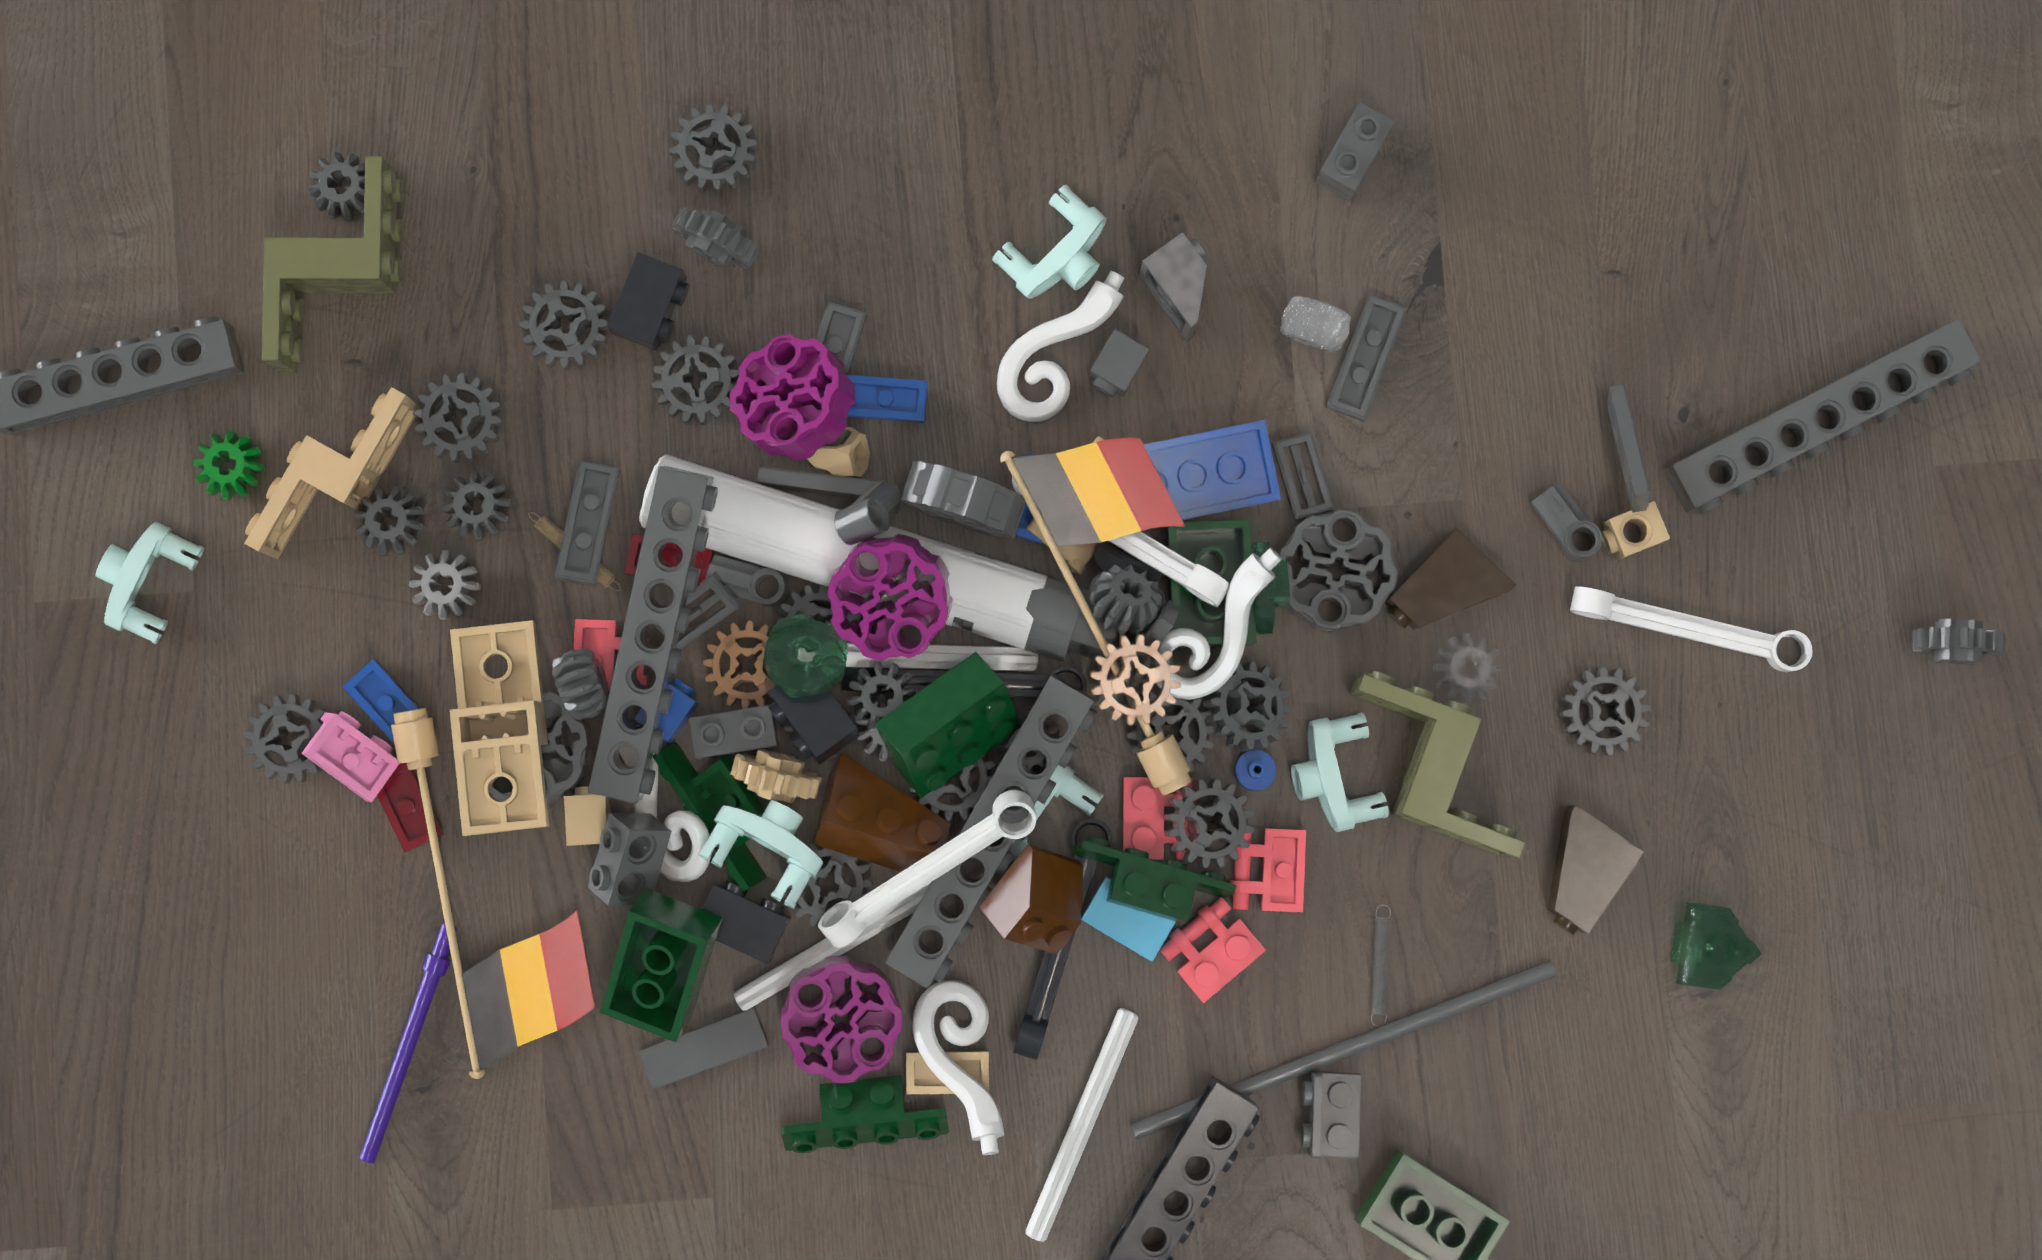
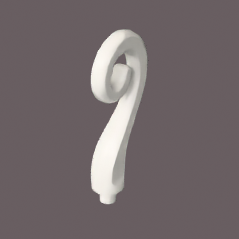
[996,271,1125,422]
[1150,548,1282,699]
[619,725,712,882]
[912,980,1004,1155]

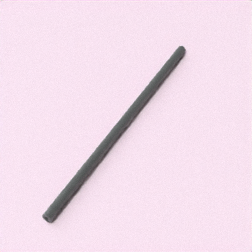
[1131,961,1556,1140]

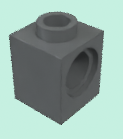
[1089,329,1150,397]

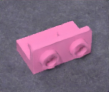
[301,711,399,802]

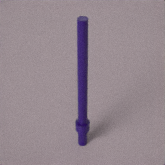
[359,923,458,1163]

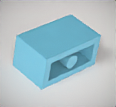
[1081,877,1176,962]

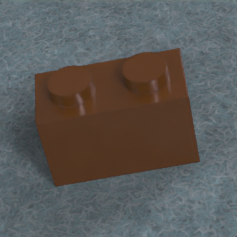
[979,844,1084,954]

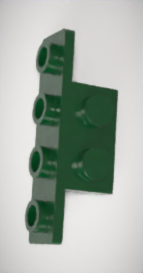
[653,743,766,891]
[1071,837,1236,924]
[781,1075,949,1153]

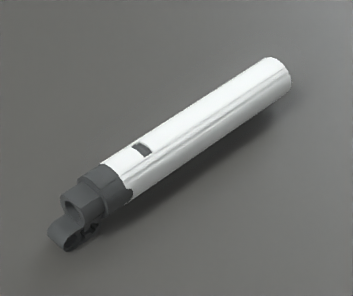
[639,454,1166,662]

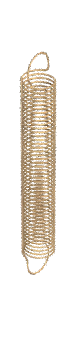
[528,512,621,591]

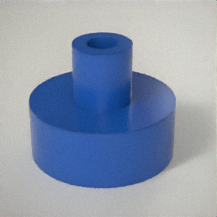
[1234,750,1276,791]

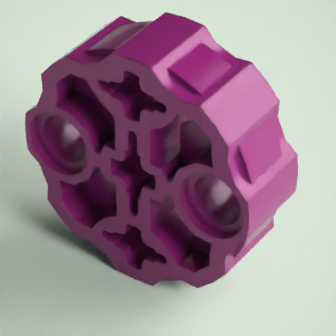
[730,334,855,461]
[827,534,953,661]
[780,956,902,1083]

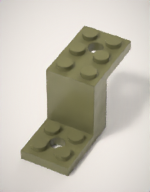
[262,156,404,373]
[1349,671,1525,858]

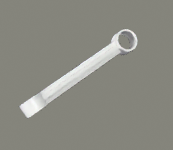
[1012,476,1230,607]
[1570,587,1812,672]
[818,790,1036,948]

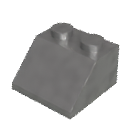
[1139,232,1207,341]

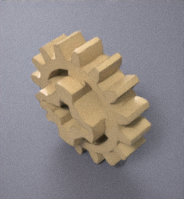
[730,749,822,803]

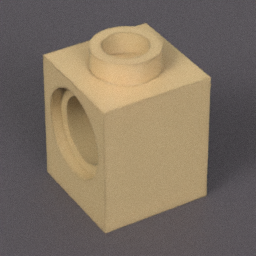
[1601,501,1670,560]
[564,787,611,846]

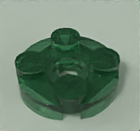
[764,614,848,698]

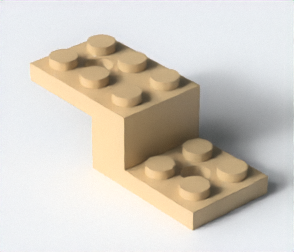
[244,387,421,559]
[450,620,549,836]

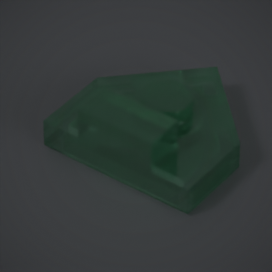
[1252,541,1290,634]
[1671,902,1762,990]

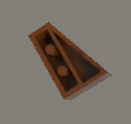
[812,752,951,872]

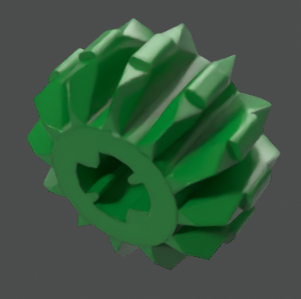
[192,430,266,501]

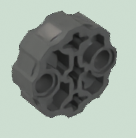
[900,461,1026,540]
[1274,510,1398,632]
[490,691,593,806]

